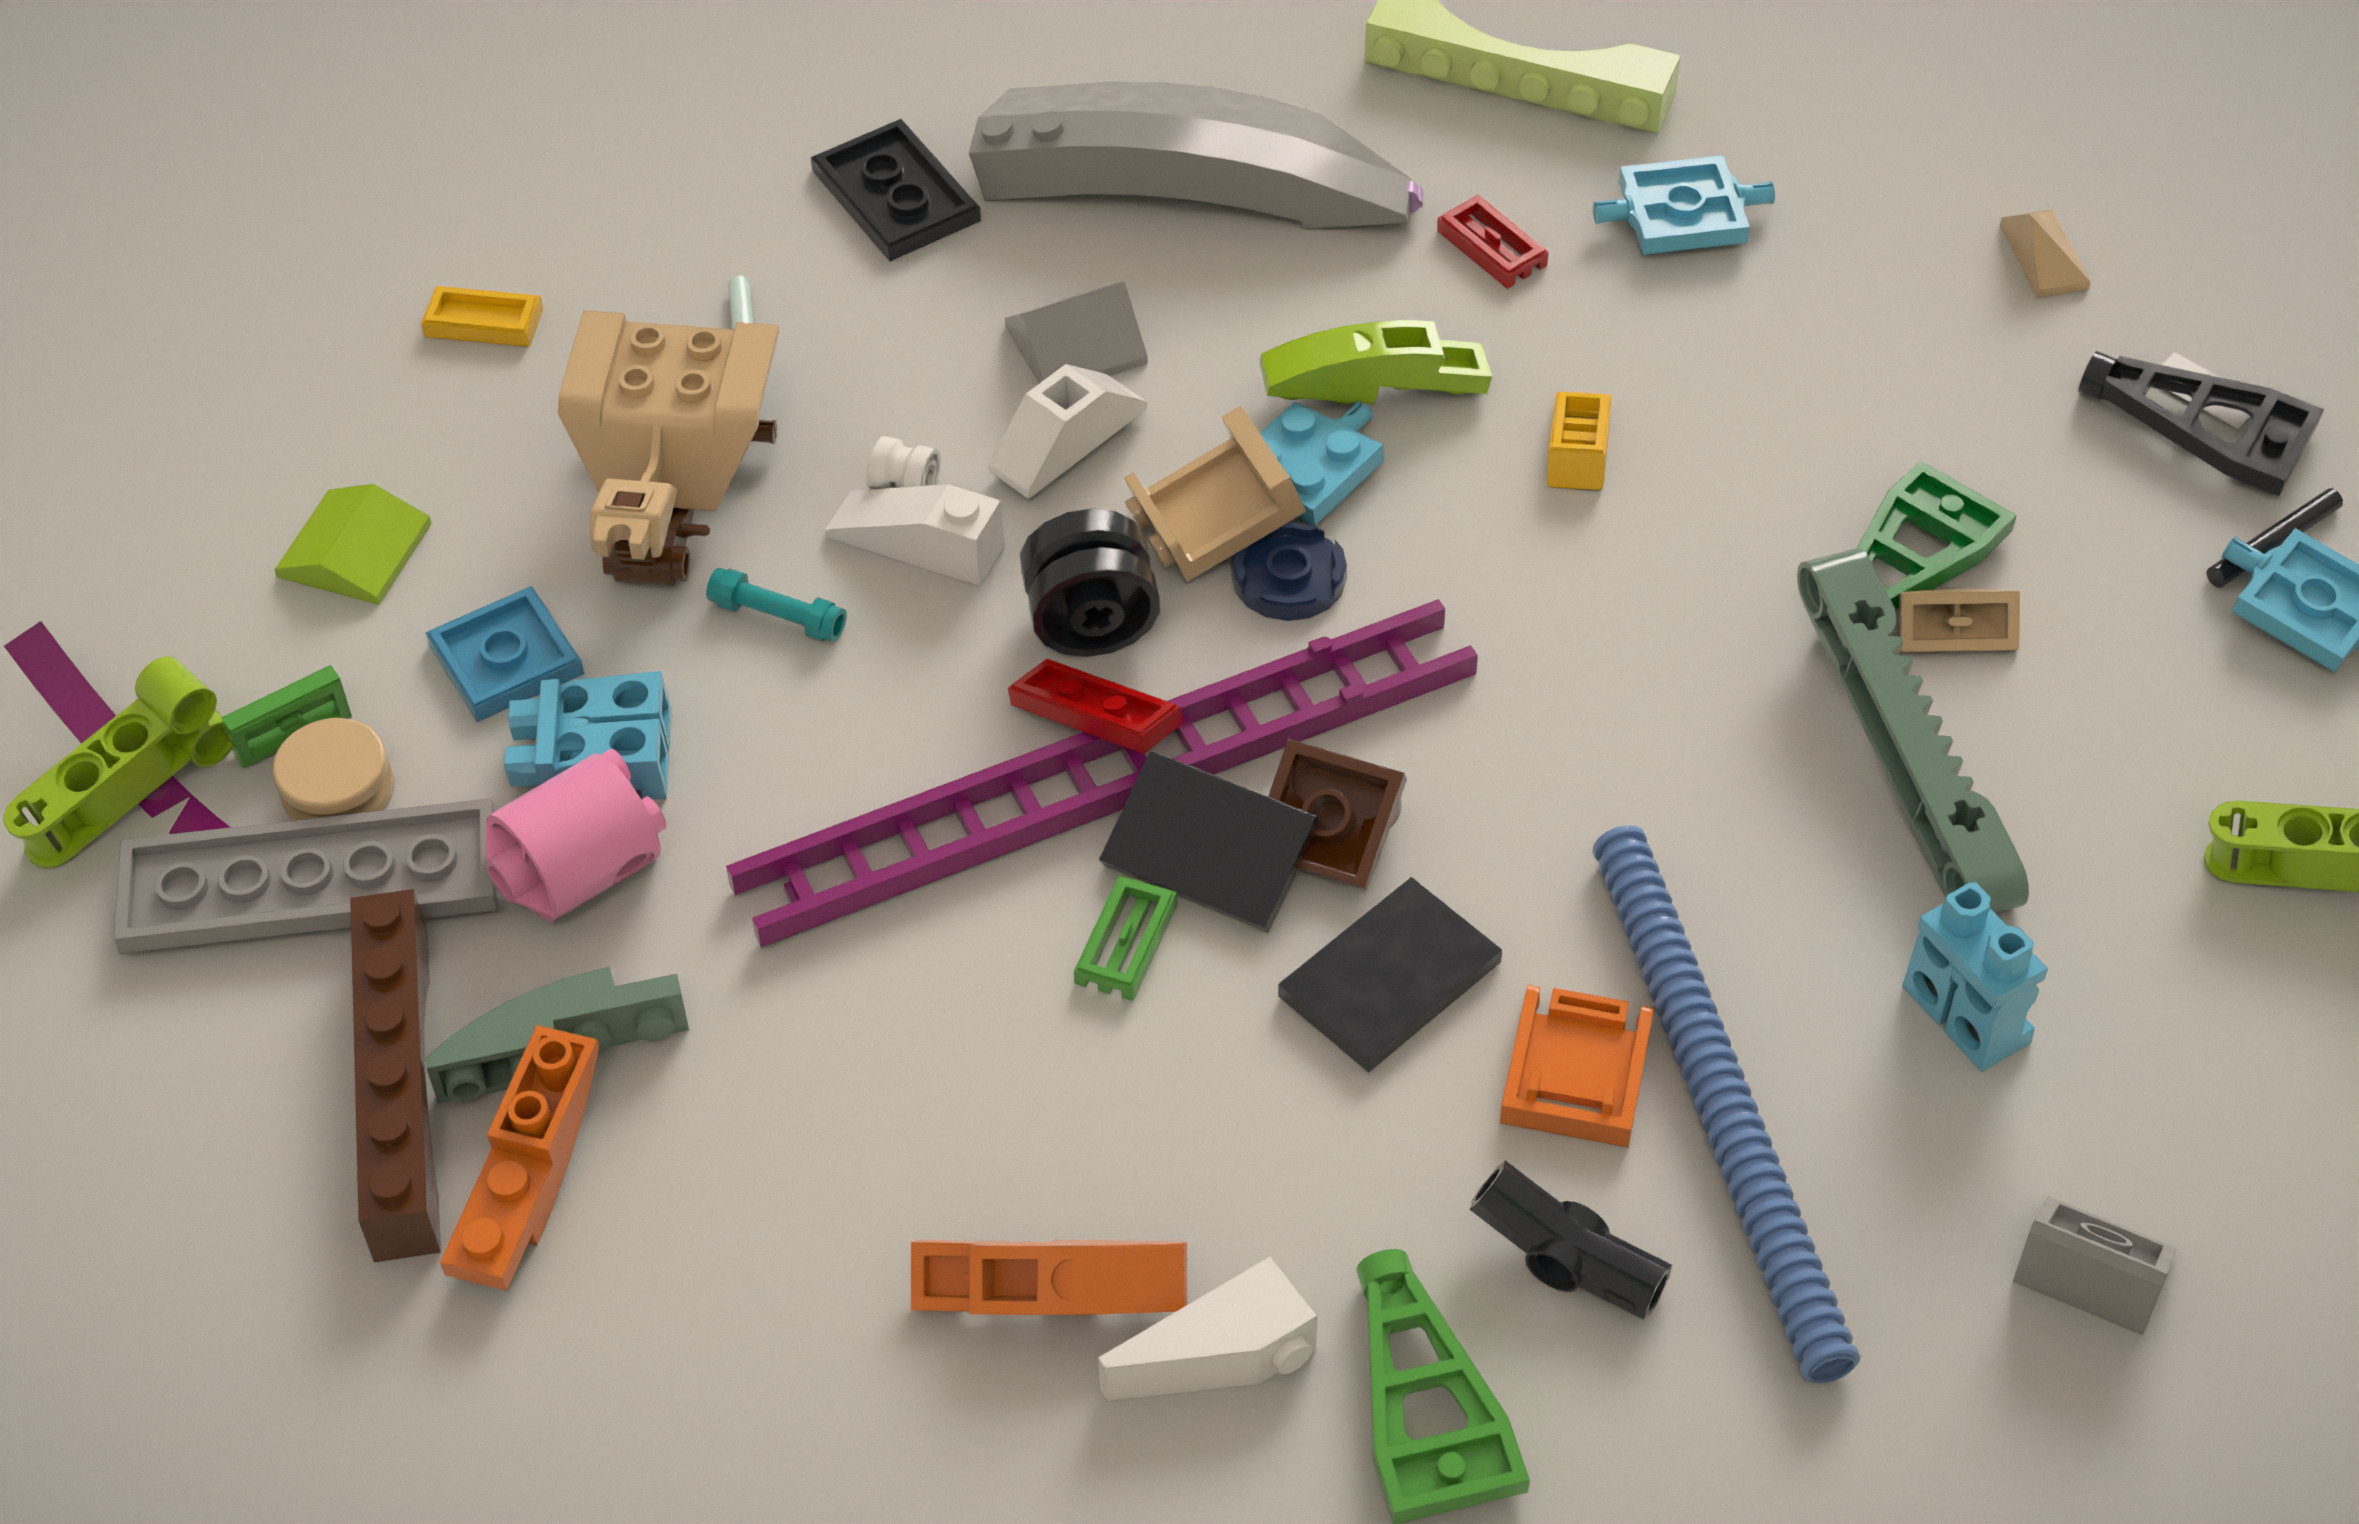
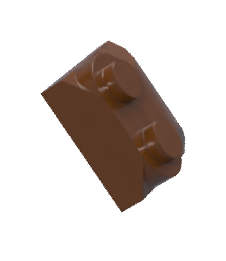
[1268,739,1407,890]

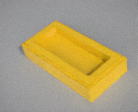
[421,286,543,347]

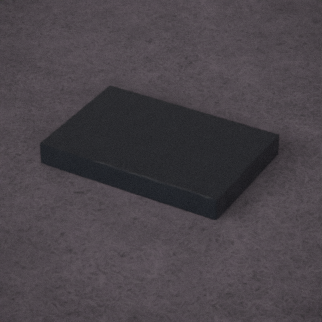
[811,119,981,262]
[1099,750,1320,933]
[1278,877,1502,1073]

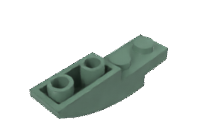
[425,966,689,1104]

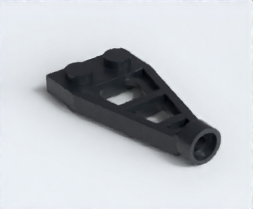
[2078,350,2324,496]

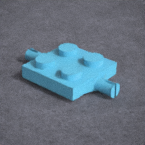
[1592,155,1775,255]
[1260,401,1384,526]
[2221,528,2359,673]

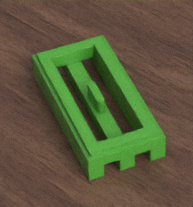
[221,665,352,768]
[1074,875,1177,1001]

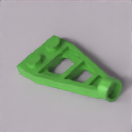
[1356,1249,1530,1524]

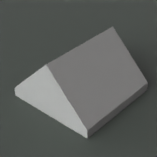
[1005,281,1148,383]
[2013,1196,2177,1335]

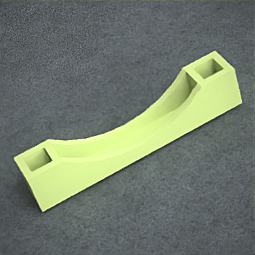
[1365,0,1680,134]

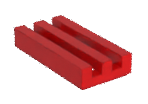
[1437,195,1549,289]

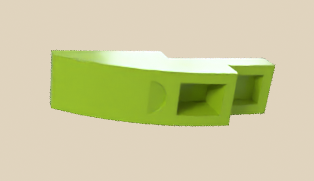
[1259,320,1492,404]

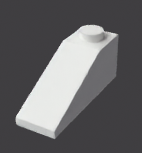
[825,484,1004,586]
[1098,1257,1317,1401]

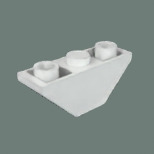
[988,364,1147,499]

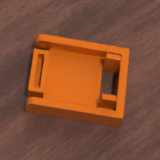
[1500,984,1654,1148]

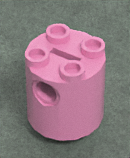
[486,749,667,923]

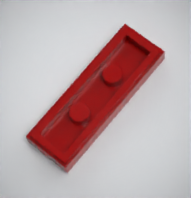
[1007,658,1183,754]

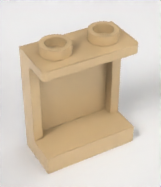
[1124,406,1306,582]

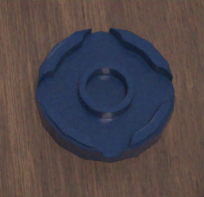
[1231,521,1347,621]

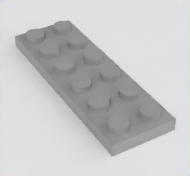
[114,798,497,954]

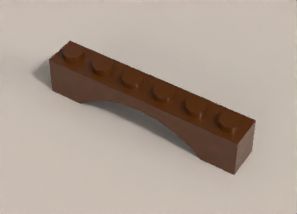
[350,889,441,1262]

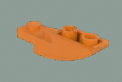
[440,1025,599,1291]
[911,1240,1187,1315]

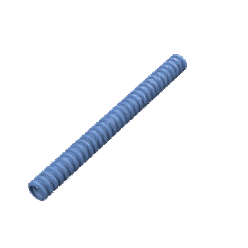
[1592,825,1861,1383]

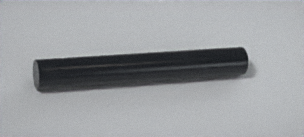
[2206,488,2343,588]

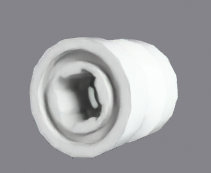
[867,436,941,489]

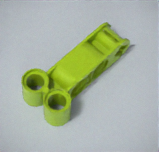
[3,656,233,869]
[2204,800,2359,892]

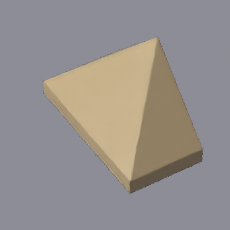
[2000,209,2091,298]
[1899,587,2020,652]

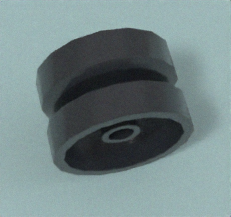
[1020,508,1160,657]

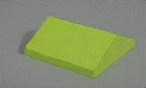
[274,484,432,605]

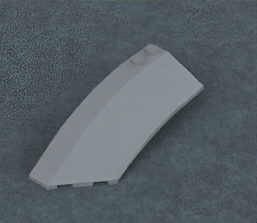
[969,82,1412,229]

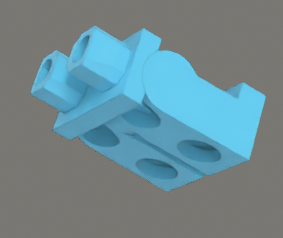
[504,671,671,799]
[1902,882,2048,1072]

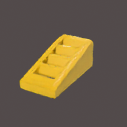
[1547,391,1612,490]

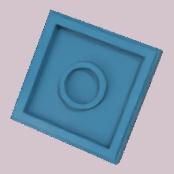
[425,586,584,722]

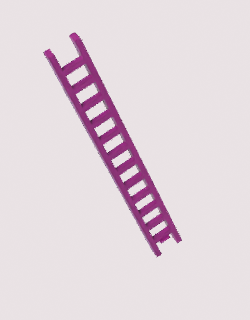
[726,599,1478,947]

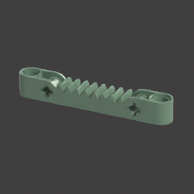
[1797,548,2029,914]

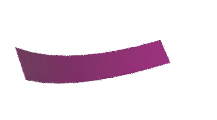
[4,621,231,834]

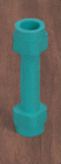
[706,568,847,642]

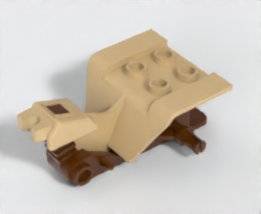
[558,310,779,586]

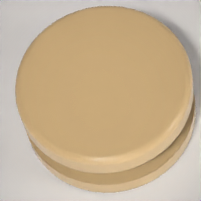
[273,718,394,821]

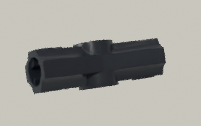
[1469,1160,1672,1320]

